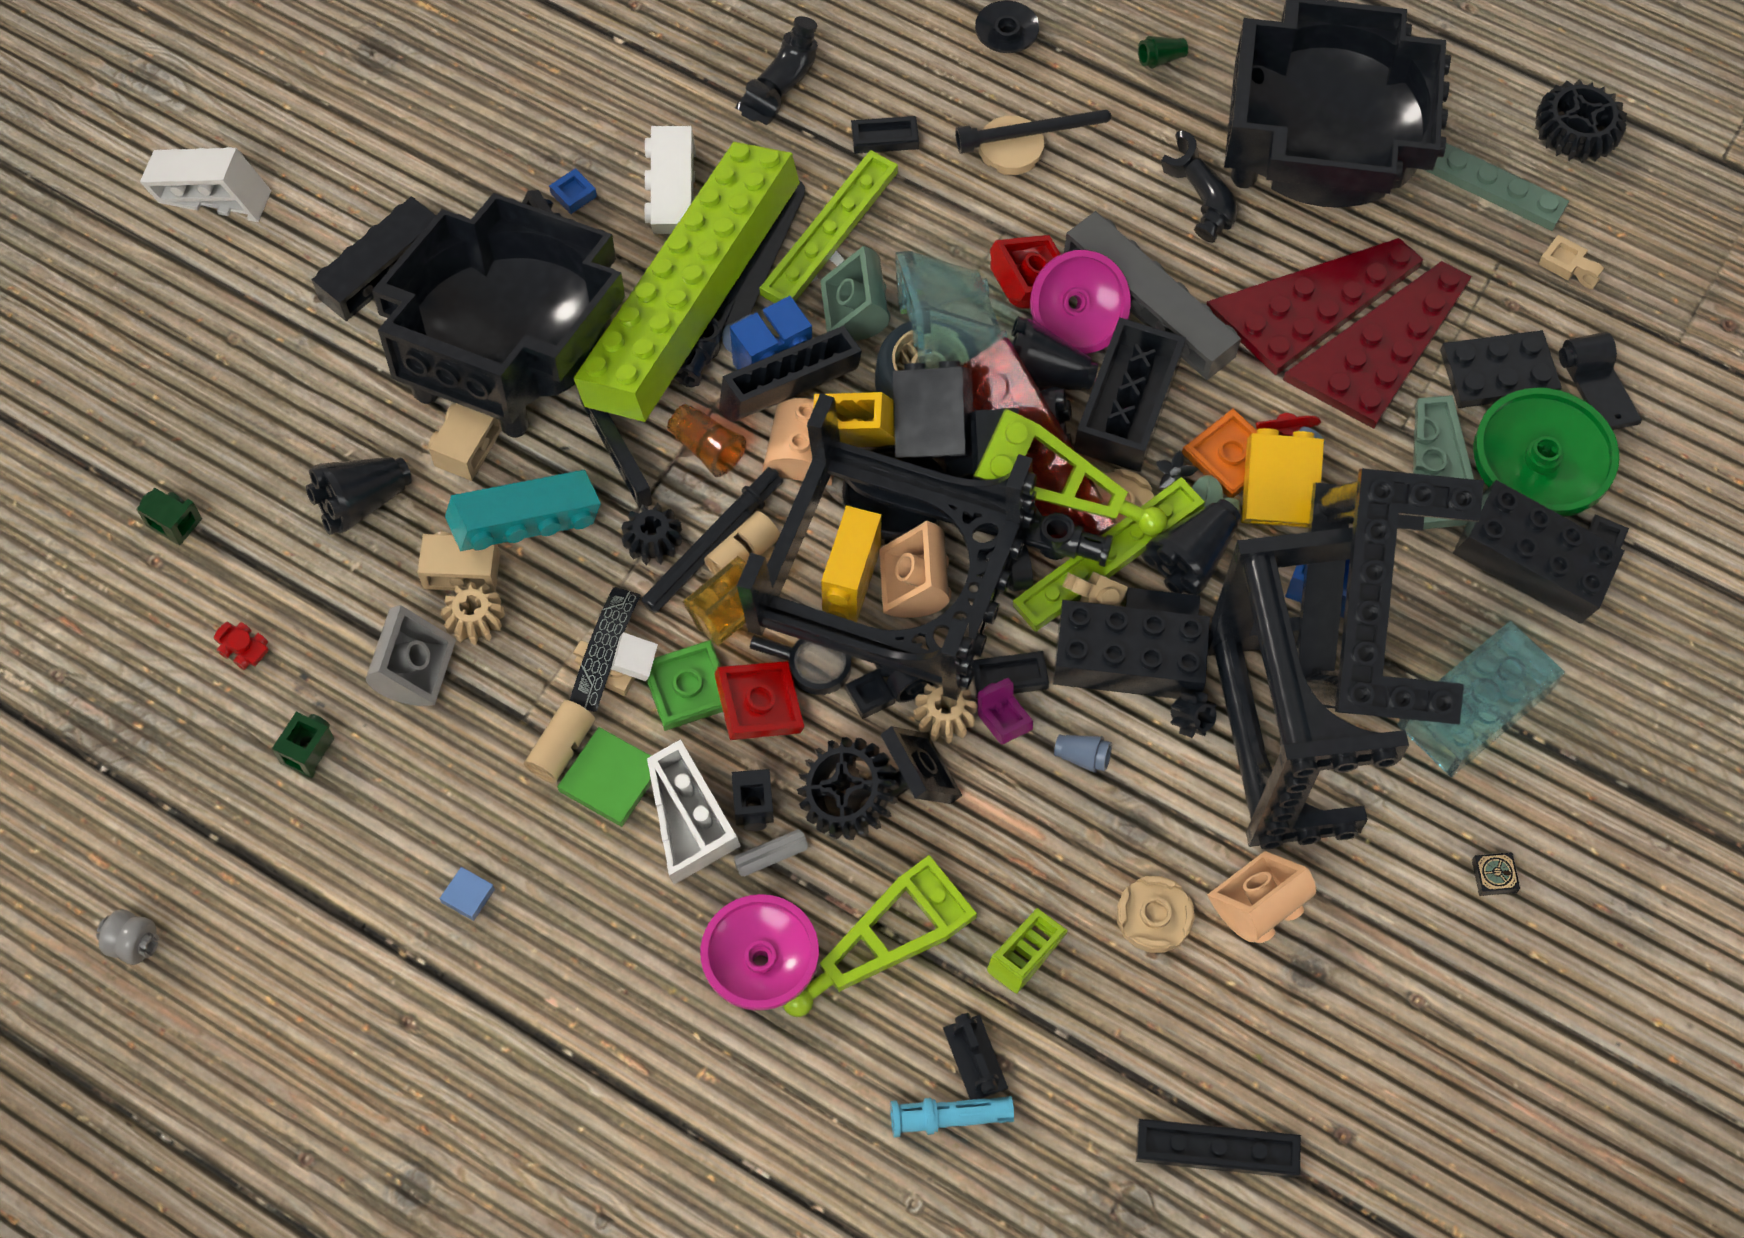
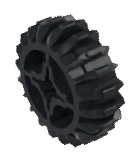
[1535,79,1627,163]
[796,737,900,840]

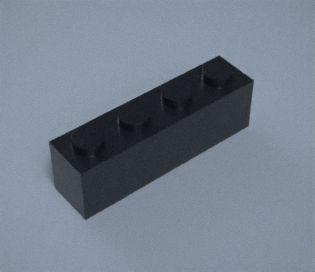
[311,196,436,322]

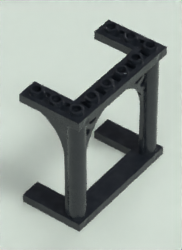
[737,393,1037,700]
[1297,468,1484,725]
[1208,527,1409,849]

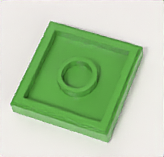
[646,640,723,731]
[557,727,652,827]

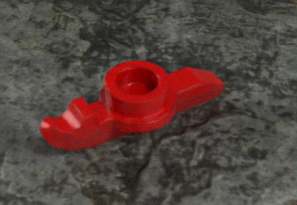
[1255,413,1321,436]

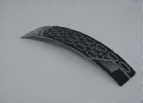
[569,587,641,712]

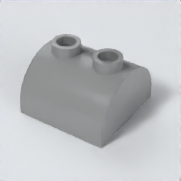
[366,605,456,706]

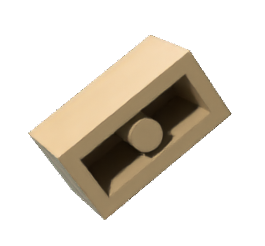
[428,403,502,481]
[417,532,500,592]

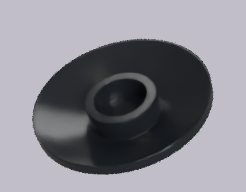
[975,0,1039,53]

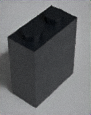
[893,361,973,459]

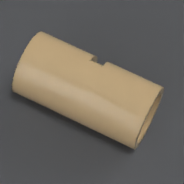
[704,511,780,585]
[524,700,595,783]

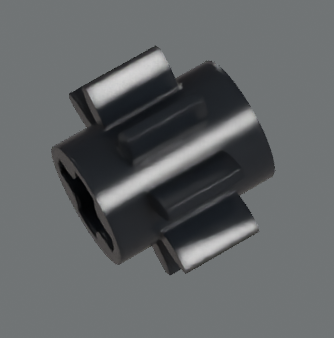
[1171,690,1217,738]

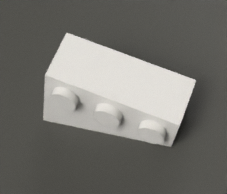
[644,126,696,234]
[140,147,271,222]
[647,739,741,885]

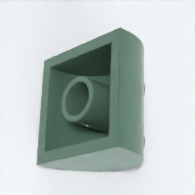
[820,246,891,341]

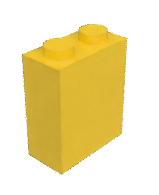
[813,392,895,447]
[1241,428,1324,528]
[821,506,881,622]

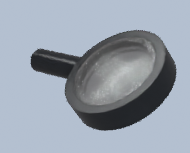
[750,635,851,695]

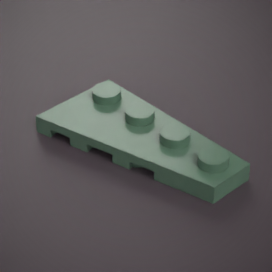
[1411,395,1474,531]

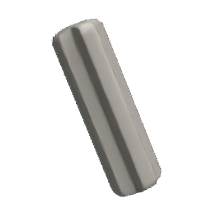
[734,829,808,877]

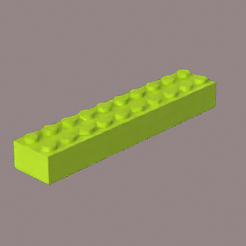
[573,141,800,422]

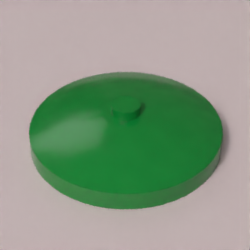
[1473,388,1620,517]

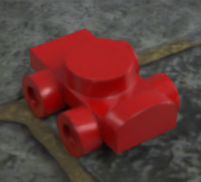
[214,621,269,670]

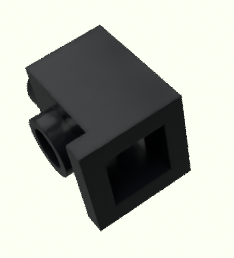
[732,769,774,831]

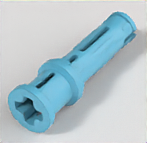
[890,1096,1014,1138]

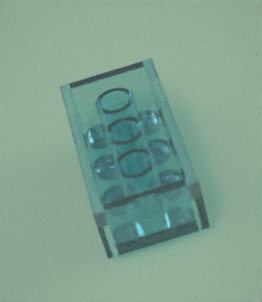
[1398,620,1565,778]

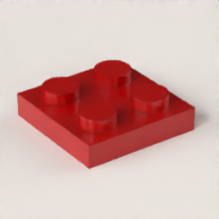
[714,661,805,740]

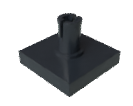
[880,726,962,804]

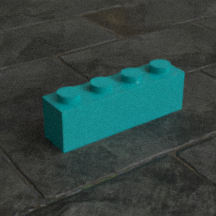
[445,470,601,552]

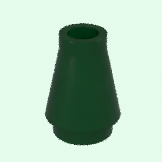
[1138,36,1188,69]

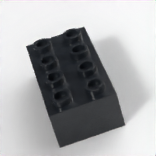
[1074,317,1186,472]
[1453,480,1625,624]
[1053,600,1210,699]

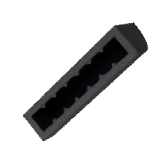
[719,325,862,422]

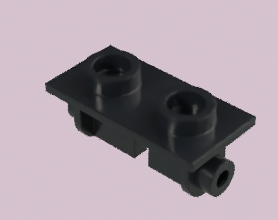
[943,1013,1008,1100]

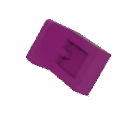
[978,678,1033,745]

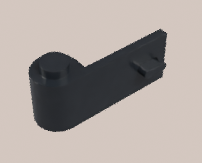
[1559,332,1642,430]

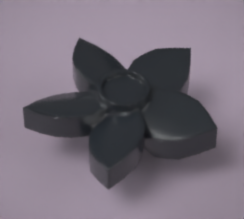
[1156,450,1198,488]

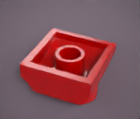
[990,235,1060,309]

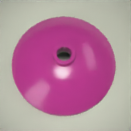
[1030,250,1131,354]
[700,894,819,1010]

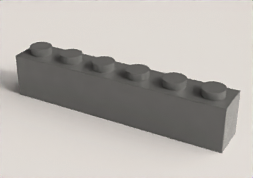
[1064,211,1241,380]

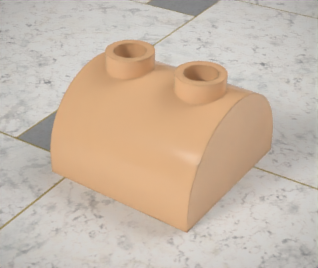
[762,398,834,486]
[879,521,951,618]
[1207,851,1316,943]

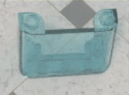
[895,251,1009,370]

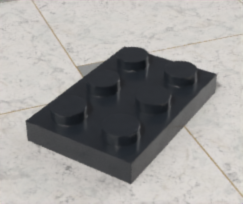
[1440,330,1562,408]

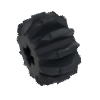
[622,503,682,565]

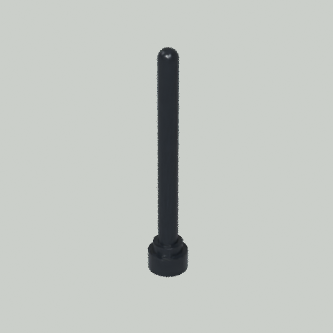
[955,109,1112,154]

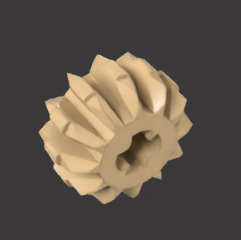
[441,581,505,645]
[913,683,977,744]

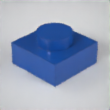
[549,168,597,214]

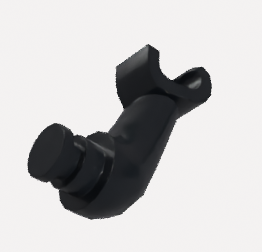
[735,16,818,125]
[1161,130,1238,243]

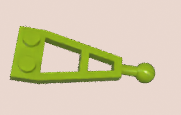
[974,409,1167,536]
[783,855,977,1017]

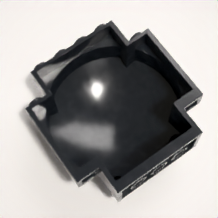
[1224,0,1451,208]
[372,193,625,438]

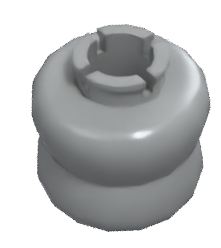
[96,909,159,965]

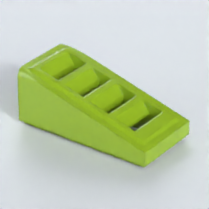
[987,908,1068,994]

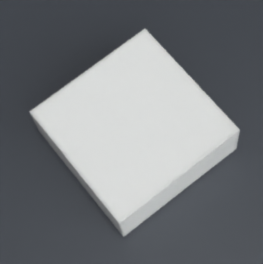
[611,632,658,681]

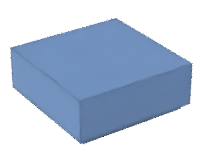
[439,867,495,921]

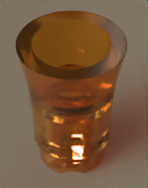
[667,404,747,477]

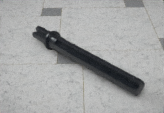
[641,467,783,613]

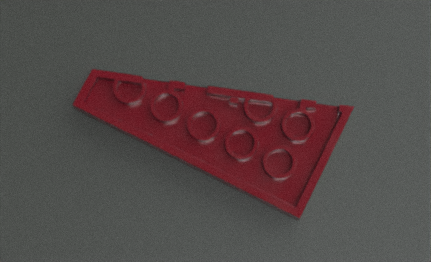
[1206,238,1423,376]
[1283,261,1472,429]

